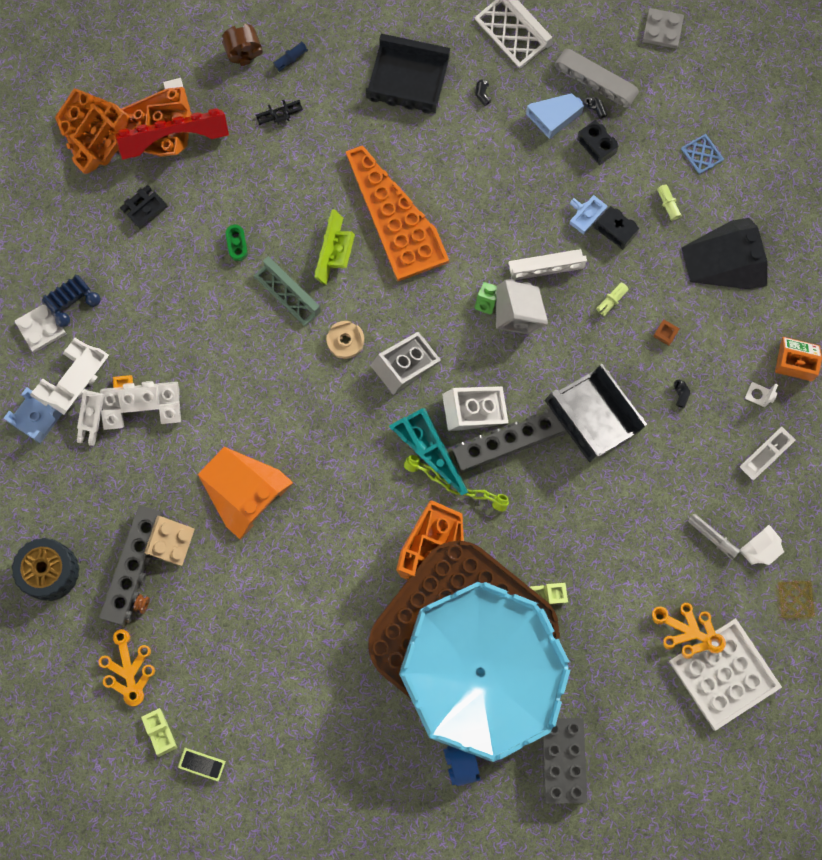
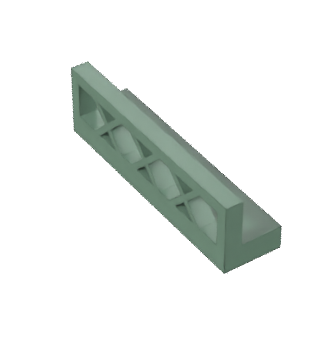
[253,256,321,327]

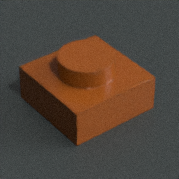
[653,319,680,346]

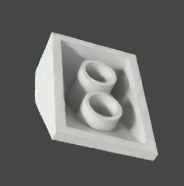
[442,387,508,431]

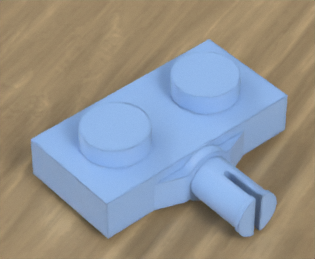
[569,195,608,235]

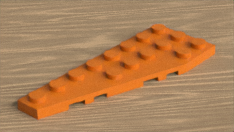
[346,145,449,282]

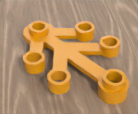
[652,603,726,659]
[99,629,155,706]

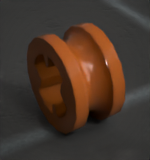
[133,594,150,614]

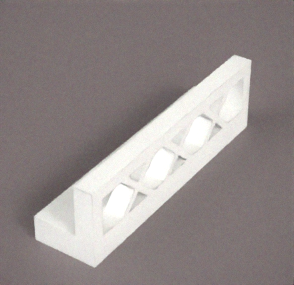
[508,249,587,280]

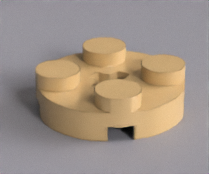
[326,321,364,359]

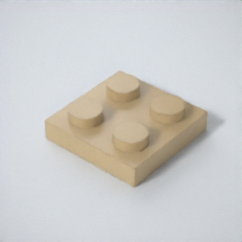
[144,516,195,566]

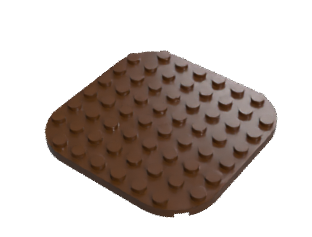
[368,541,560,699]

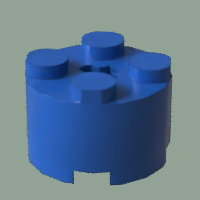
[443,746,481,786]

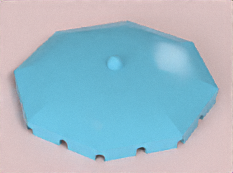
[399,582,570,762]

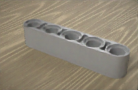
[554,48,639,108]

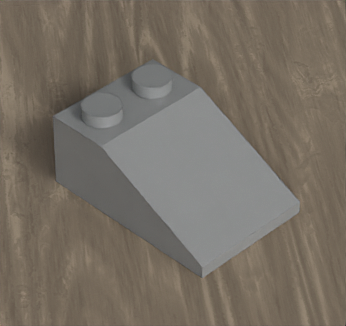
[370,332,441,395]

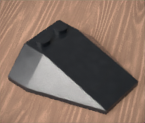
[681,217,768,289]

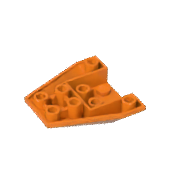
[121,87,191,157]

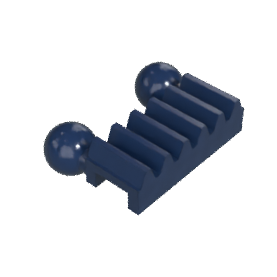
[42,275,101,328]

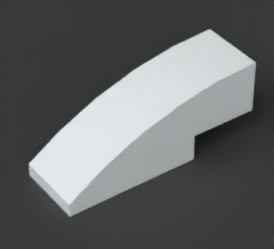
[740,426,795,480]

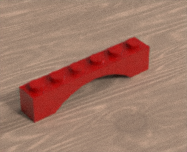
[114,108,229,160]

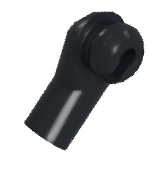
[475,79,491,106]
[584,96,607,119]
[674,379,690,408]

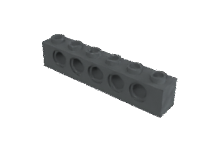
[452,409,567,474]
[99,505,164,627]

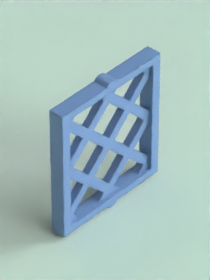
[681,134,724,174]

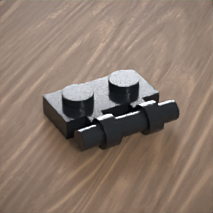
[120,185,168,230]

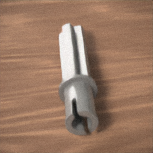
[688,514,740,560]

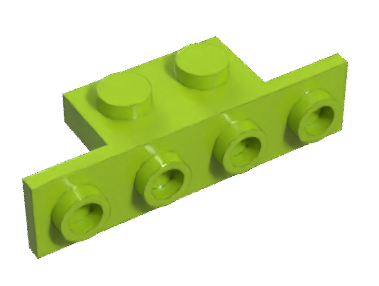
[315,209,355,285]

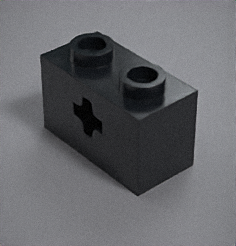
[594,206,639,250]

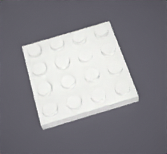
[669,618,782,731]

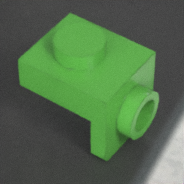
[474,282,497,315]

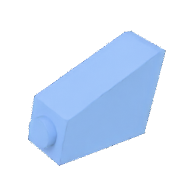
[526,93,584,139]

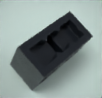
[577,120,619,166]

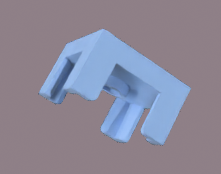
[4,387,62,443]

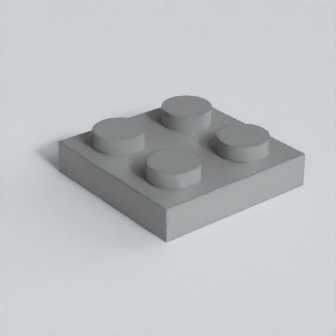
[642,8,684,49]

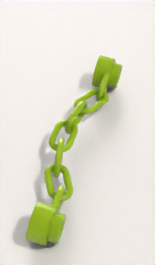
[404,455,509,511]

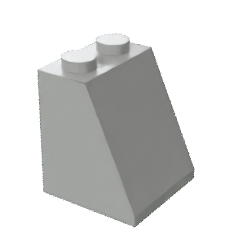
[496,279,548,334]

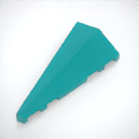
[389,408,468,495]

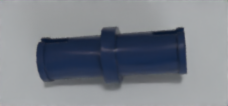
[273,41,308,72]

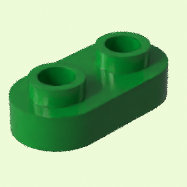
[225,224,248,261]

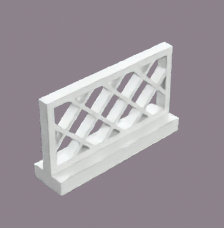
[474,0,553,69]

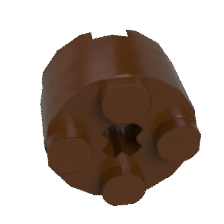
[222,24,263,66]

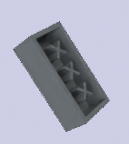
[541,718,588,804]

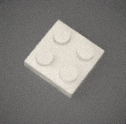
[15,305,66,353]

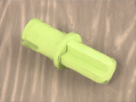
[657,185,682,221]
[596,283,628,316]

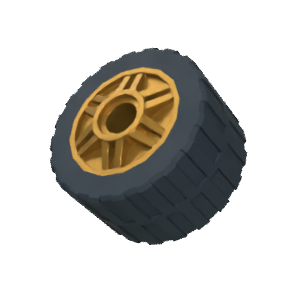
[12,538,79,601]

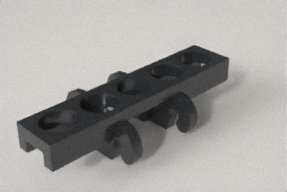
[256,100,303,125]

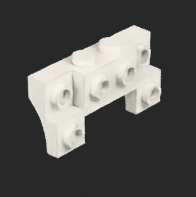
[30,338,109,415]
[100,381,181,430]

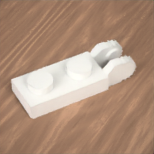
[77,390,104,446]

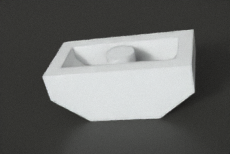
[739,525,784,565]

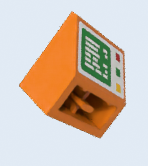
[775,337,822,382]

